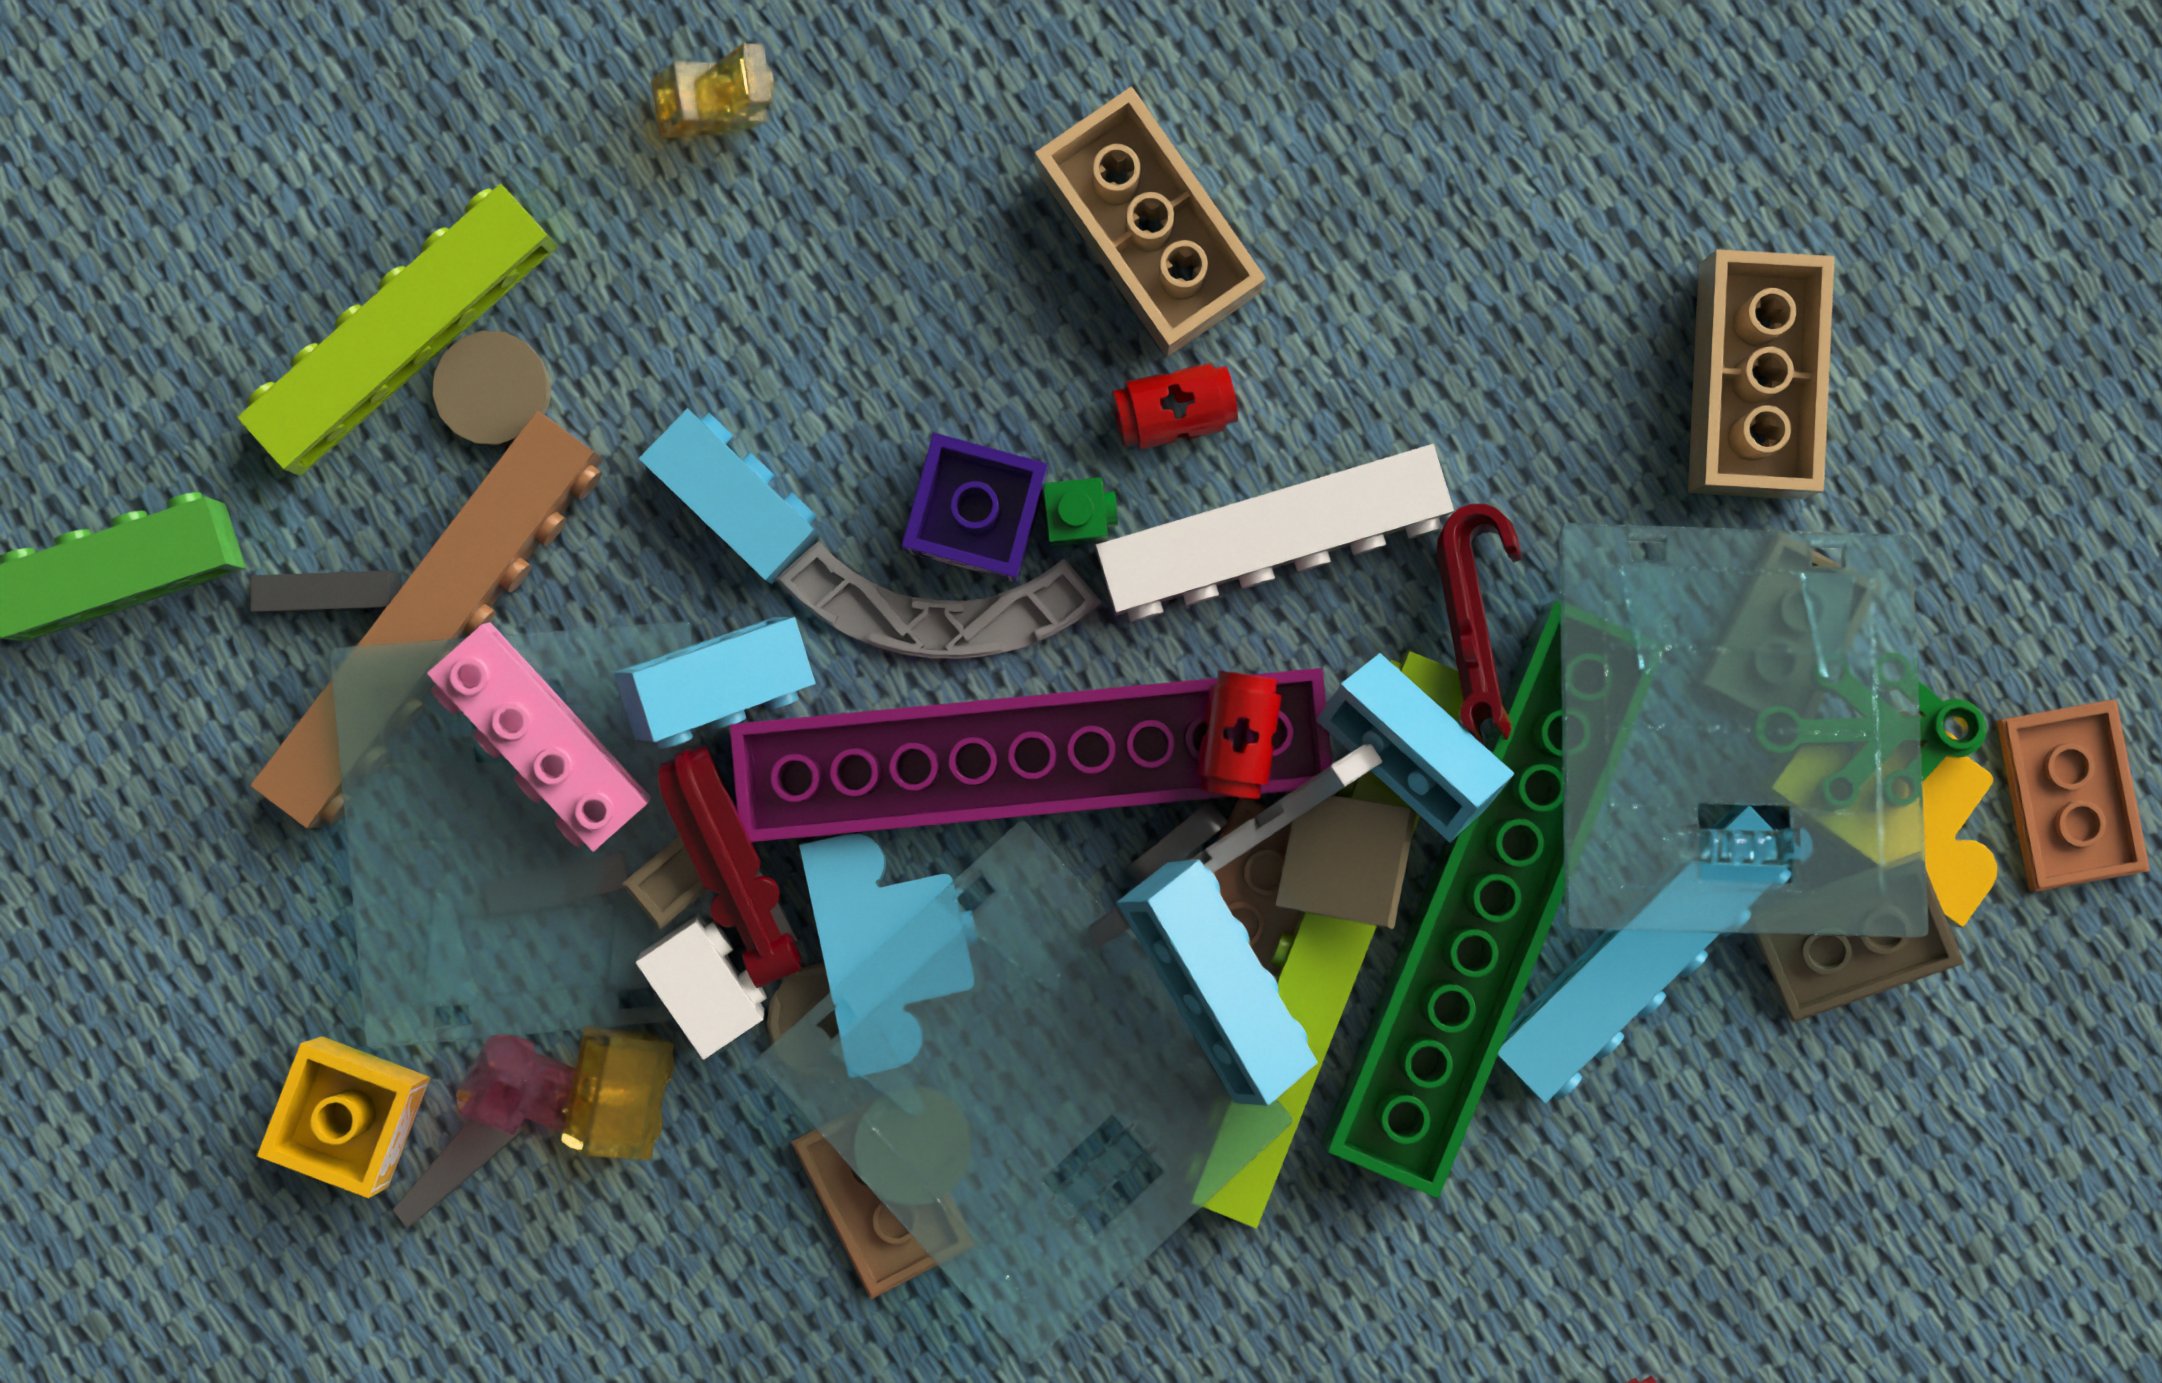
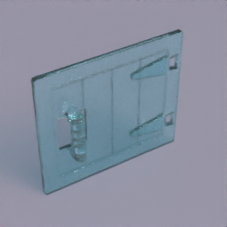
[1559,523,1928,938]
[330,621,715,1048]
[758,821,1293,1364]

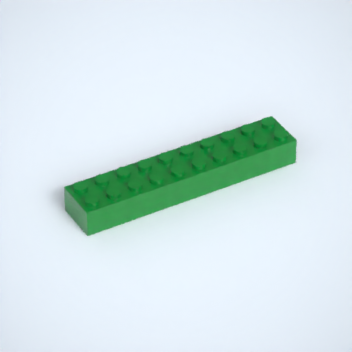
[1321,600,1666,1199]

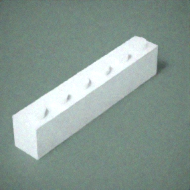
[1096,444,1454,622]

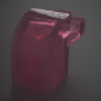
[456,1034,590,1135]

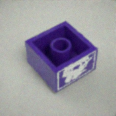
[902,432,1048,583]

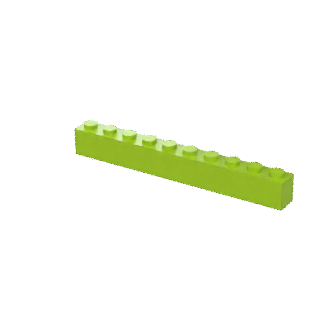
[1183,651,1463,1229]

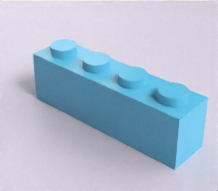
[1116,860,1318,1106]

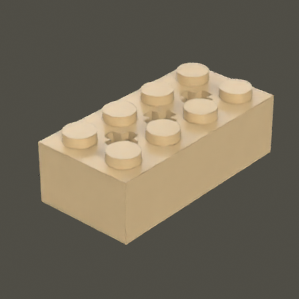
[1034,86,1266,358]
[1688,249,1835,500]

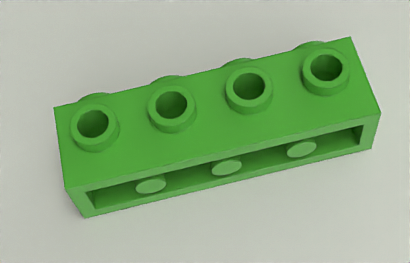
[0,492,246,642]

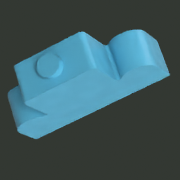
[799,834,979,1078]

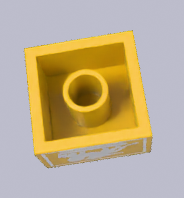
[257,1036,431,1199]

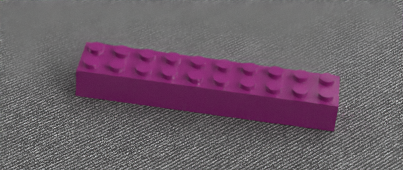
[730,668,1332,842]

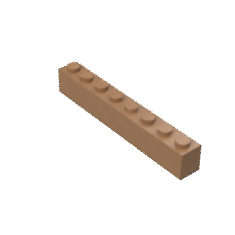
[250,410,604,828]

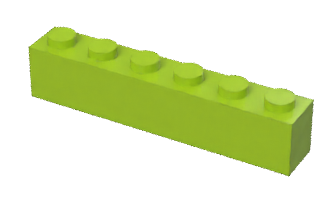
[237,183,559,476]

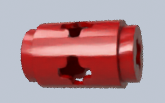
[1111,363,1238,450]
[1196,670,1282,799]

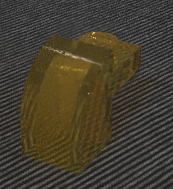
[651,44,774,138]

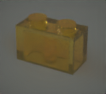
[561,1026,674,1160]

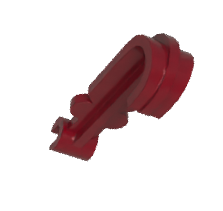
[1437,504,1522,745]
[658,746,802,988]

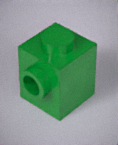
[1043,477,1118,548]

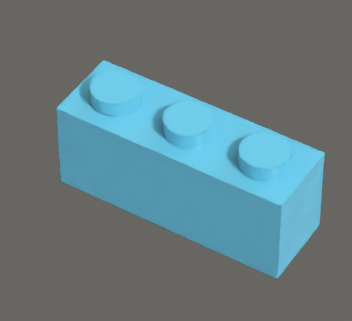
[638,408,820,584]
[614,617,816,748]
[1316,653,1514,842]

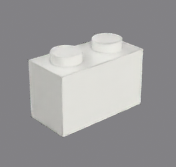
[635,914,767,1060]

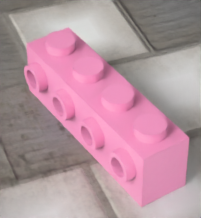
[427,622,651,852]

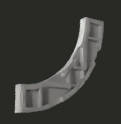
[775,541,1102,659]
[1087,744,1383,948]

